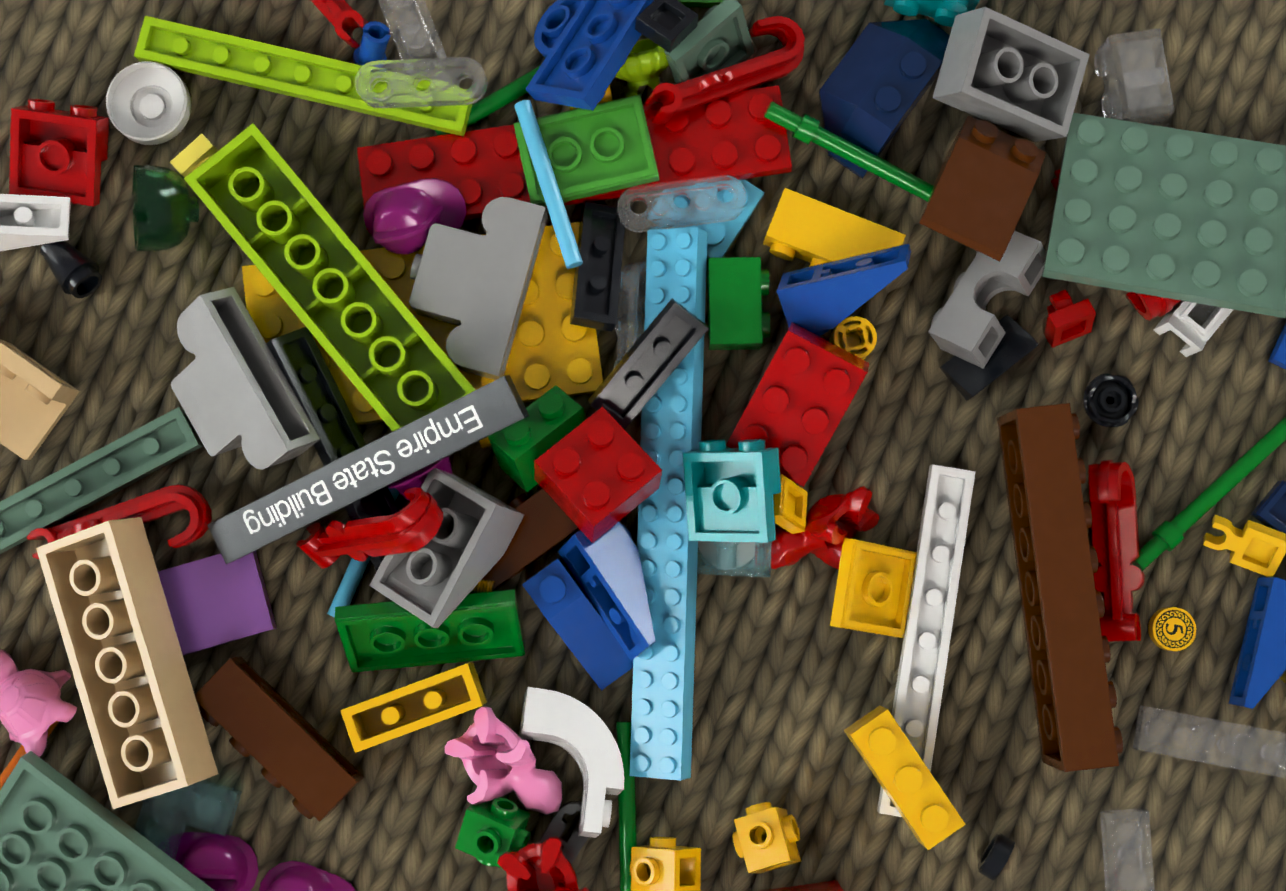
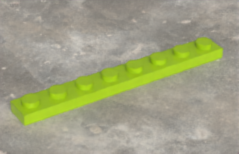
[134,16,475,137]

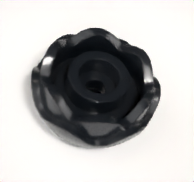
[1083,373,1139,427]

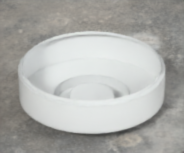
[106,61,191,145]

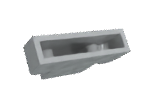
[409,197,548,380]
[171,287,320,470]

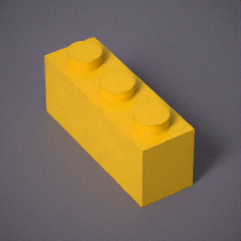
[763,188,906,267]
[340,661,487,753]
[844,705,966,850]

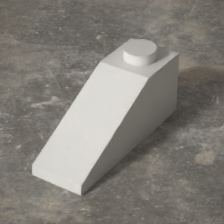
[0,194,71,251]

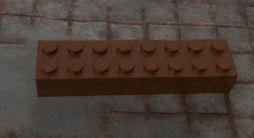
[997,403,1123,772]

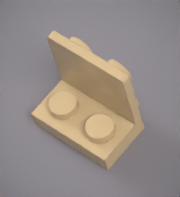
[0,339,80,460]

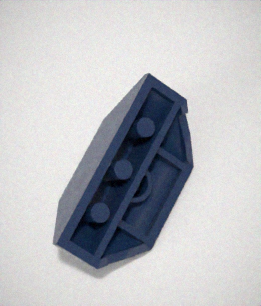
[819,19,950,179]

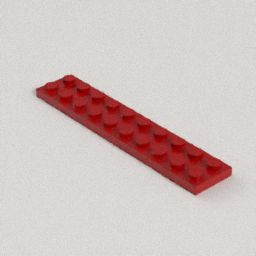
[357,85,792,234]

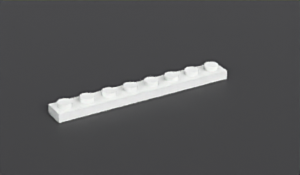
[877,464,976,817]

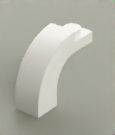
[519,687,624,838]

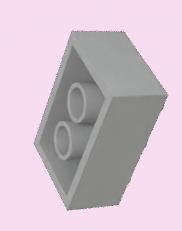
[932,7,1090,142]

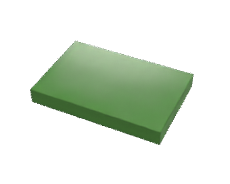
[513,94,660,207]

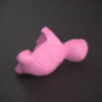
[0,650,77,757]
[445,706,562,815]

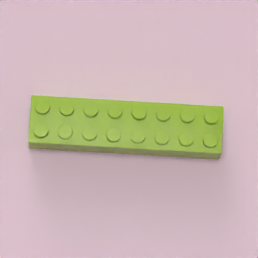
[184,123,475,432]

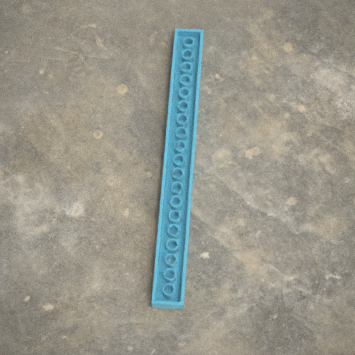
[629,227,708,781]

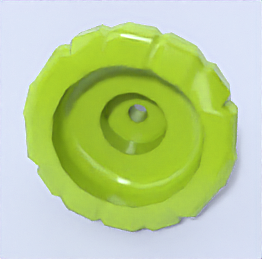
[615,38,669,97]

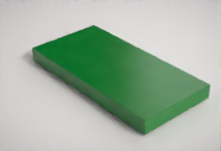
[335,589,525,673]

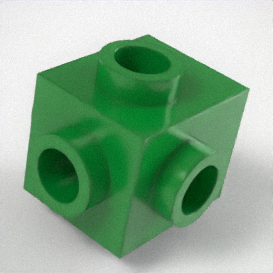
[455,798,531,869]

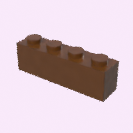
[469,489,580,594]
[195,656,364,822]

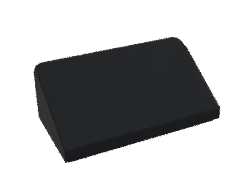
[940,315,1039,401]

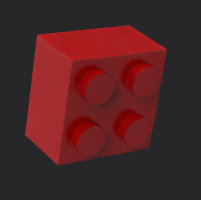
[534,406,662,543]

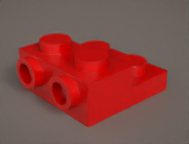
[9,99,109,207]

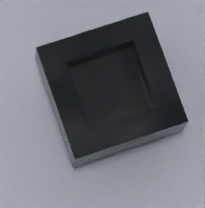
[635,0,699,53]

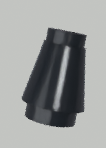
[40,241,102,298]

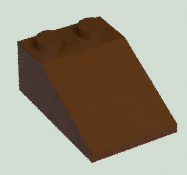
[919,116,1046,262]

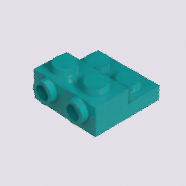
[683,439,781,543]

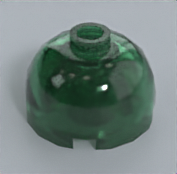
[132,165,199,251]

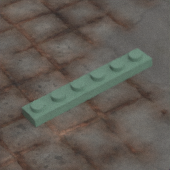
[0,407,203,554]

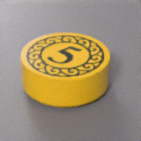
[1148,607,1196,651]

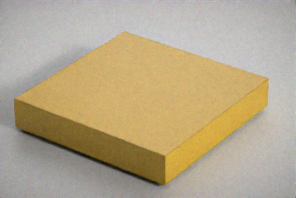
[830,538,917,638]

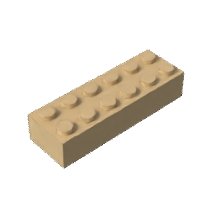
[36,517,218,809]

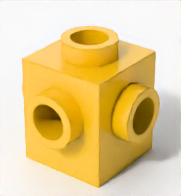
[732,802,801,874]
[629,837,701,891]

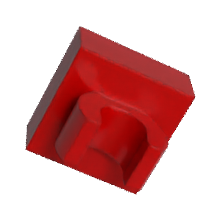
[1044,290,1096,348]

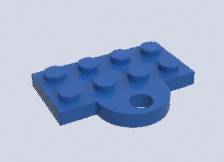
[525,0,654,111]

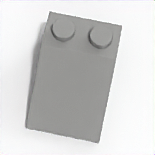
[369,468,524,628]

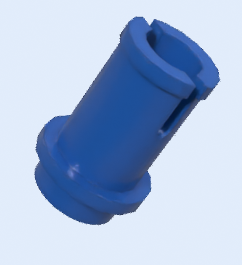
[353,21,391,70]

